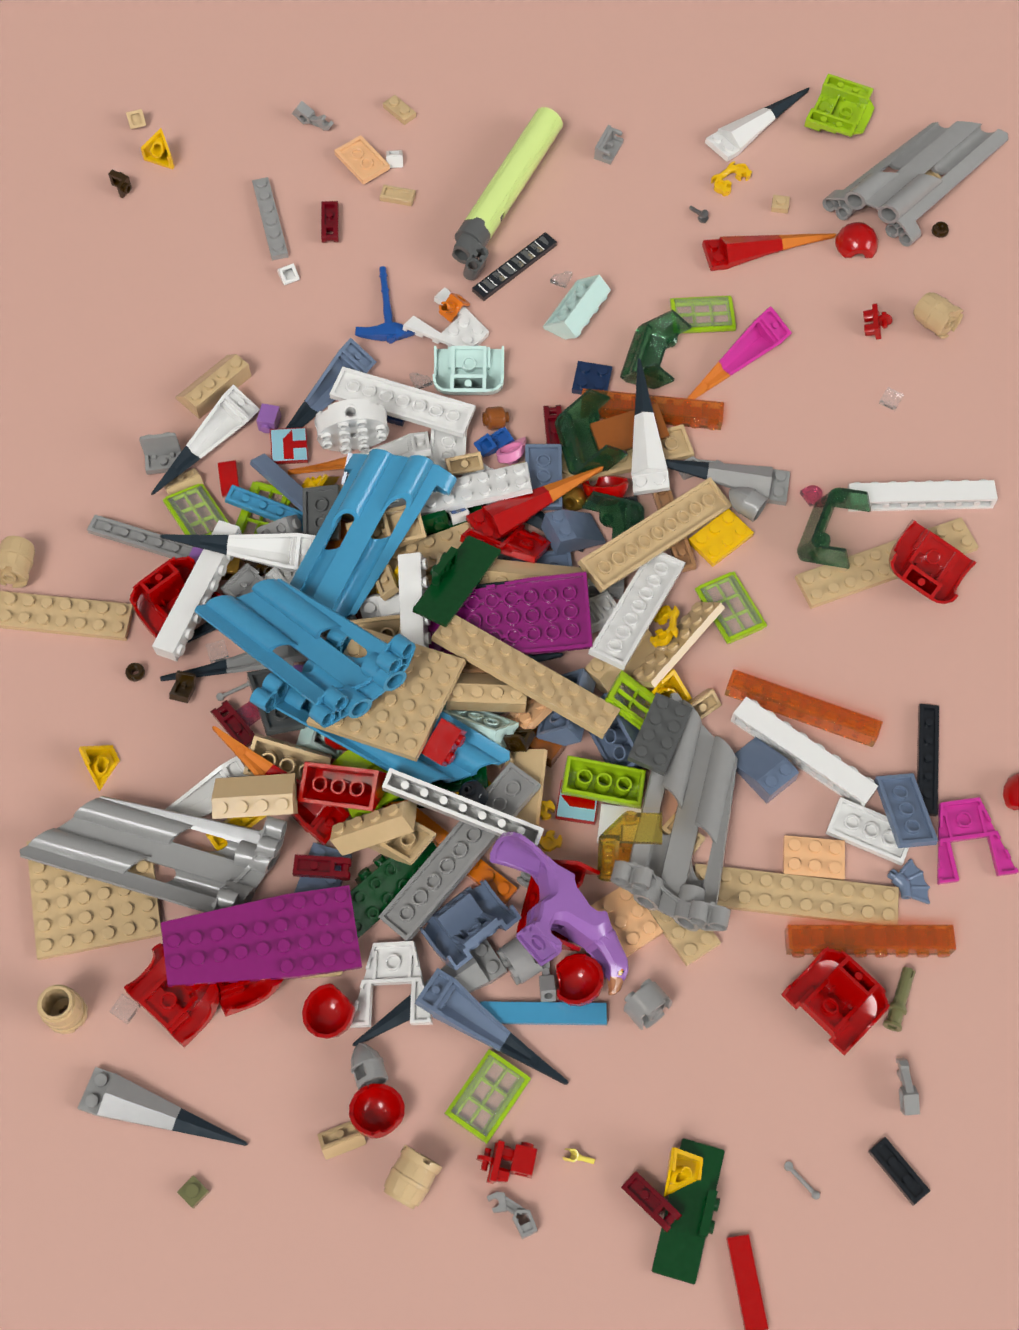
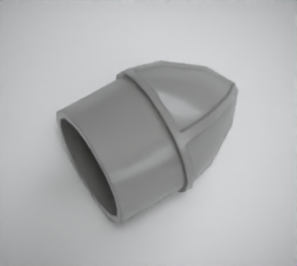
[729,487,768,522]
[351,1043,388,1090]

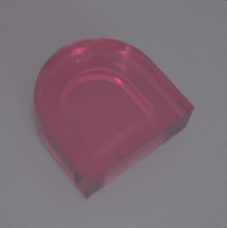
[800,485,823,507]

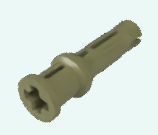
[883,967,916,1032]

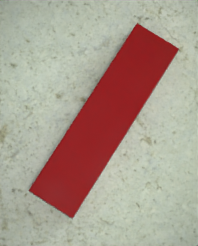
[726,1234,768,1330]

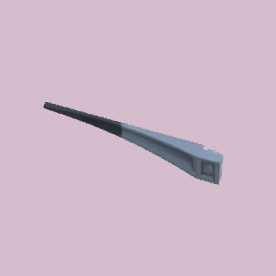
[286,338,376,428]
[415,968,568,1085]

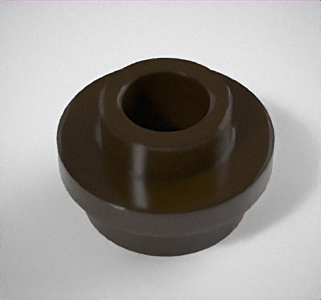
[932,221,949,238]
[125,663,145,682]

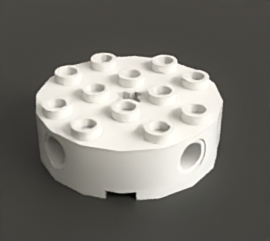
[314,399,390,454]

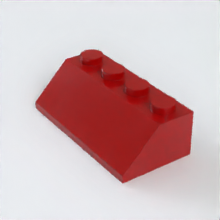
[298,762,387,812]

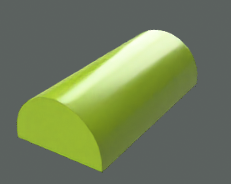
[561,755,646,809]

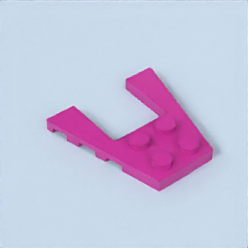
[937,797,1019,885]

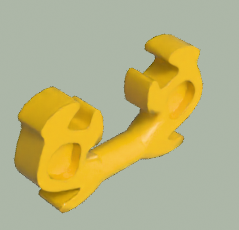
[711,161,752,196]
[650,605,680,648]
[539,800,562,852]

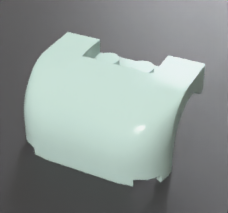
[433,346,504,395]

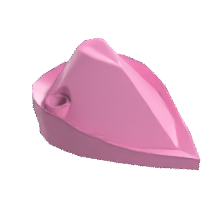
[496,437,526,466]

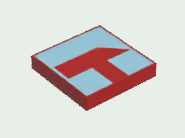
[270,427,308,464]
[555,780,598,825]

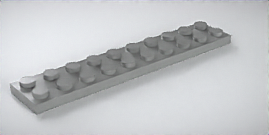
[378,762,541,941]

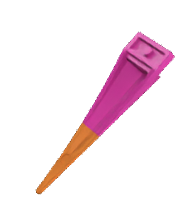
[681,306,792,407]

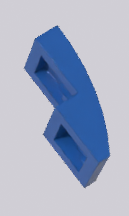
[473,427,515,458]

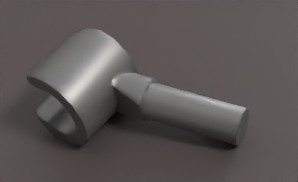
[689,206,709,223]

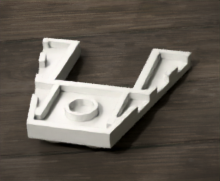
[403,287,489,348]
[350,941,433,1028]

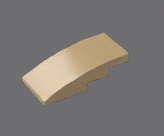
[345,505,426,548]
[368,808,436,865]

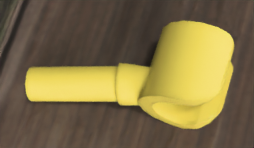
[562,1148,595,1164]

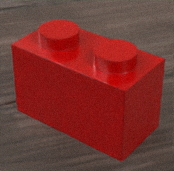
[421,718,467,767]

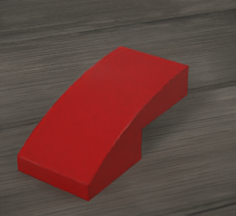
[218,460,239,497]

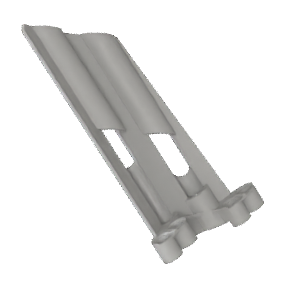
[822,121,1008,247]
[610,693,738,931]
[20,796,287,912]

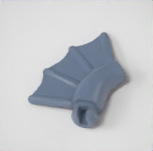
[887,859,930,904]

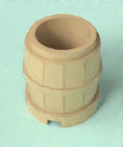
[913,292,964,339]
[0,536,35,588]
[37,984,88,1034]
[384,1145,442,1209]

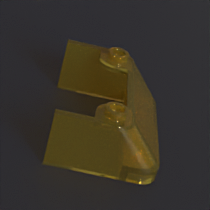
[597,811,662,882]

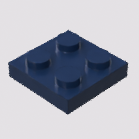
[572,361,612,399]

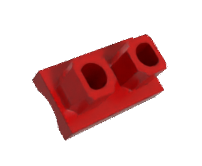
[863,303,892,340]
[476,1140,515,1184]

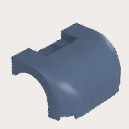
[420,880,522,970]

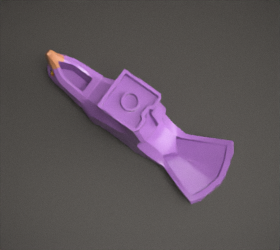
[490,831,629,996]

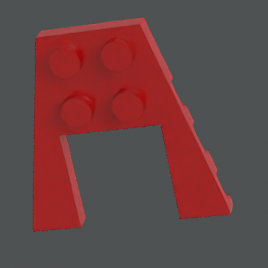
[460,524,551,563]

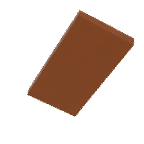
[590,403,670,458]

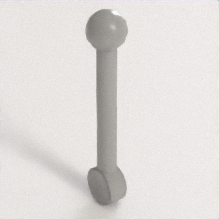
[216,681,250,701]
[784,1161,820,1200]

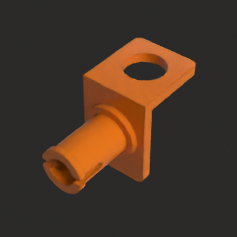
[439,293,470,322]

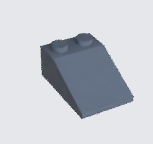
[541,509,606,555]
[735,737,799,804]

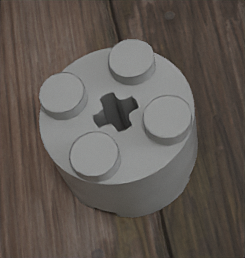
[497,938,543,985]
[624,979,672,1030]

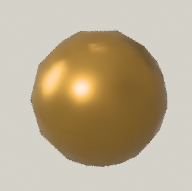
[562,487,587,511]

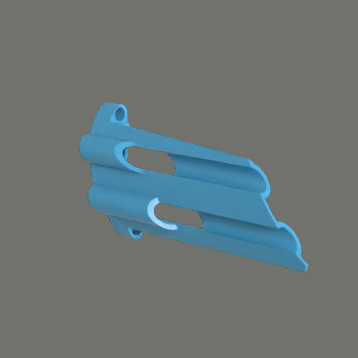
[290,449,457,619]
[195,579,416,728]
[250,629,510,784]

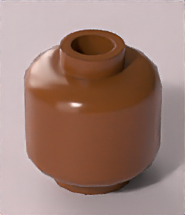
[482,406,509,430]

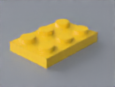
[688,509,754,567]

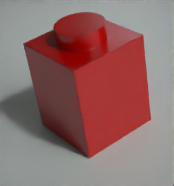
[510,1142,538,1179]

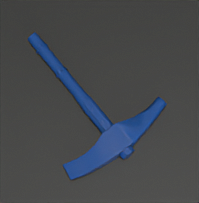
[355,266,415,344]

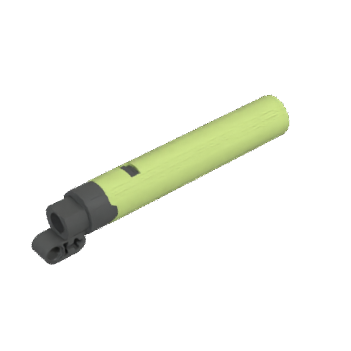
[452,107,563,280]

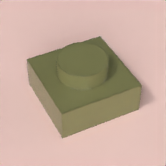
[177,1175,209,1209]

